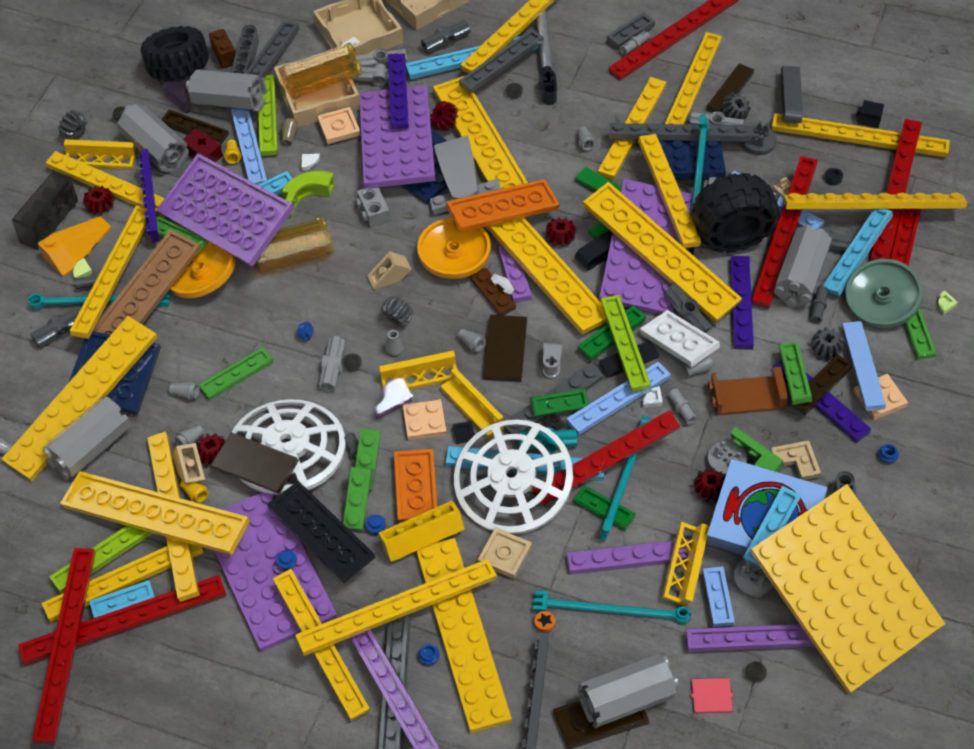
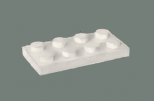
[640,310,720,367]

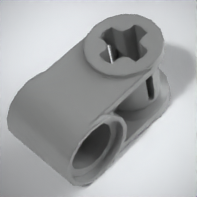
[543,343,563,379]

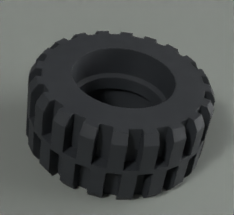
[140,26,209,81]

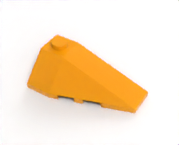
[38,216,111,277]

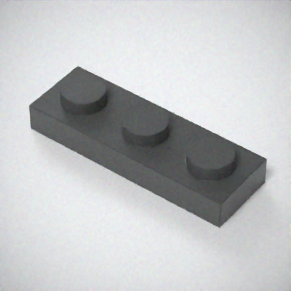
[607,13,655,49]

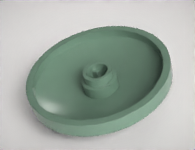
[846,259,923,328]

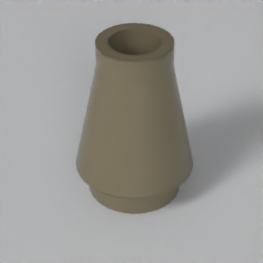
[282,118,299,145]

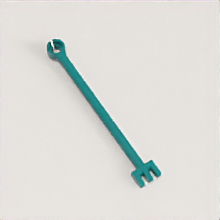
[691,114,710,221]
[28,289,170,310]
[599,415,651,541]
[532,590,691,625]

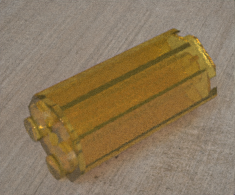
[282,42,362,99]
[256,217,334,273]

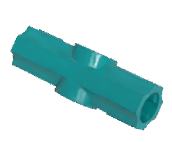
[517,427,578,453]

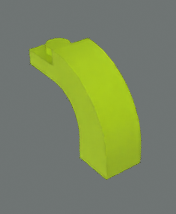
[282,171,335,219]

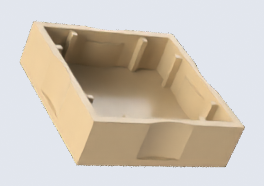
[313,0,403,66]
[385,0,469,30]
[274,49,360,127]

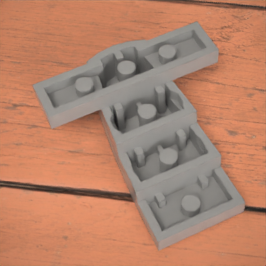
[430,135,501,215]

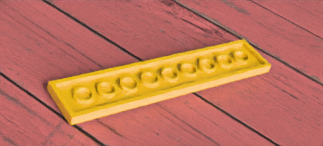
[433,76,528,189]
[582,182,742,323]
[486,218,607,335]
[1,316,158,482]
[60,471,250,555]
[416,538,512,734]

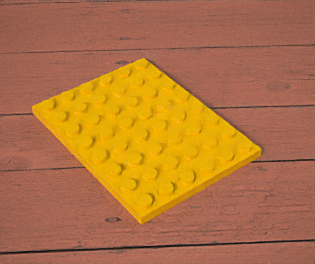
[749,484,945,693]

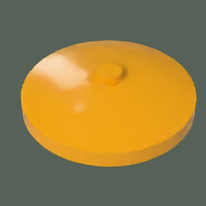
[417,218,491,279]
[170,242,236,298]

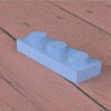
[702,567,735,628]

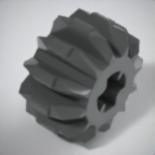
[721,92,751,120]
[58,110,88,140]
[381,296,414,326]
[811,327,844,360]

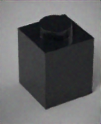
[856,100,884,129]

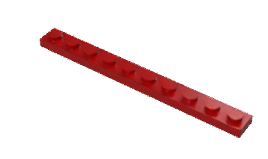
[608,0,739,81]
[870,119,922,261]
[752,156,818,308]
[32,548,96,744]
[18,575,227,666]

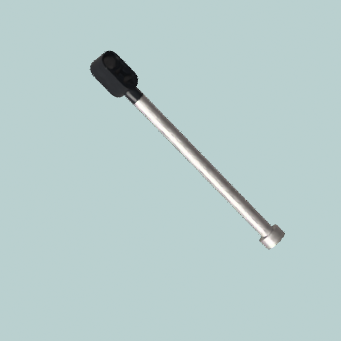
[536,10,557,105]

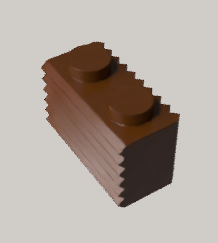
[209,29,236,69]

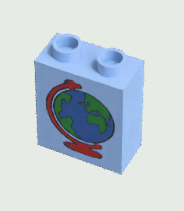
[707,459,827,556]

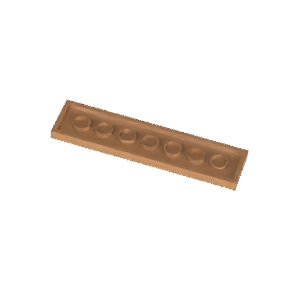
[82,229,201,343]

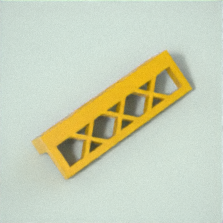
[64,139,137,170]
[379,350,458,395]
[440,368,504,440]
[662,522,710,606]

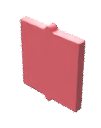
[691,678,733,714]

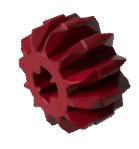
[430,101,459,131]
[83,185,114,215]
[545,217,576,247]
[196,433,225,466]
[694,467,725,502]

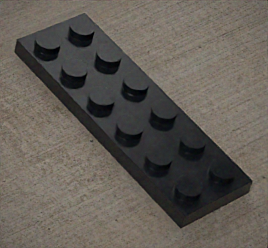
[267,481,376,583]

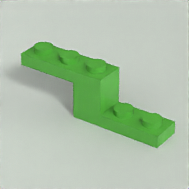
[730,427,785,473]
[343,428,381,530]

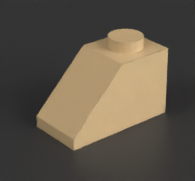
[367,251,412,289]
[173,443,205,484]

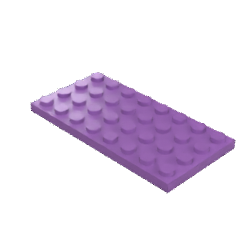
[359,85,436,189]
[156,153,295,267]
[599,179,693,315]
[213,492,338,652]

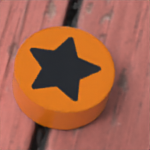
[534,611,555,633]

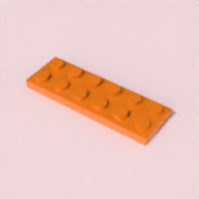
[446,179,560,232]

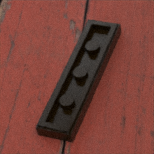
[706,63,754,112]
[161,109,229,144]
[789,354,853,416]

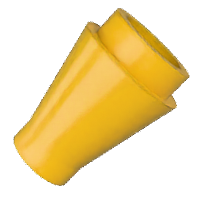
[224,140,241,164]
[180,481,209,504]

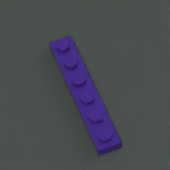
[388,53,409,129]
[138,149,159,243]
[730,256,754,350]
[773,360,871,443]

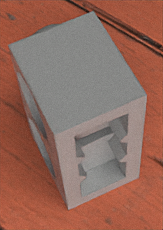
[355,187,390,228]

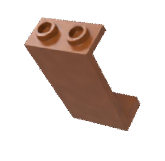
[708,367,788,416]

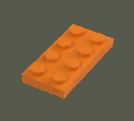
[394,449,437,524]

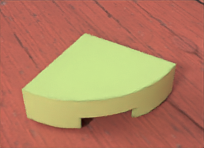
[73,258,93,278]
[938,290,958,315]

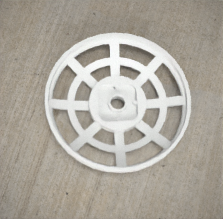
[232,399,346,495]
[454,420,573,535]

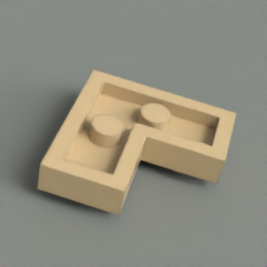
[770,440,821,480]

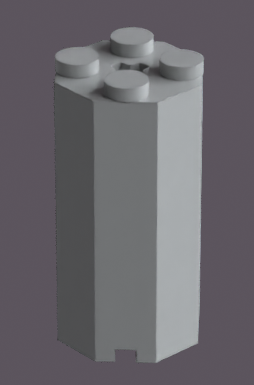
[186,70,267,112]
[116,104,189,173]
[774,225,832,308]
[42,397,131,480]
[577,654,679,728]

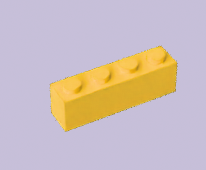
[378,501,465,562]

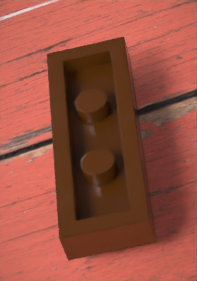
[471,268,516,315]

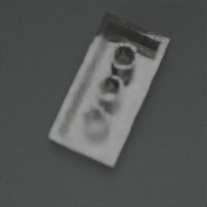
[12,170,78,250]

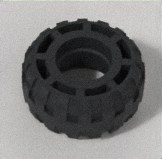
[692,173,779,252]

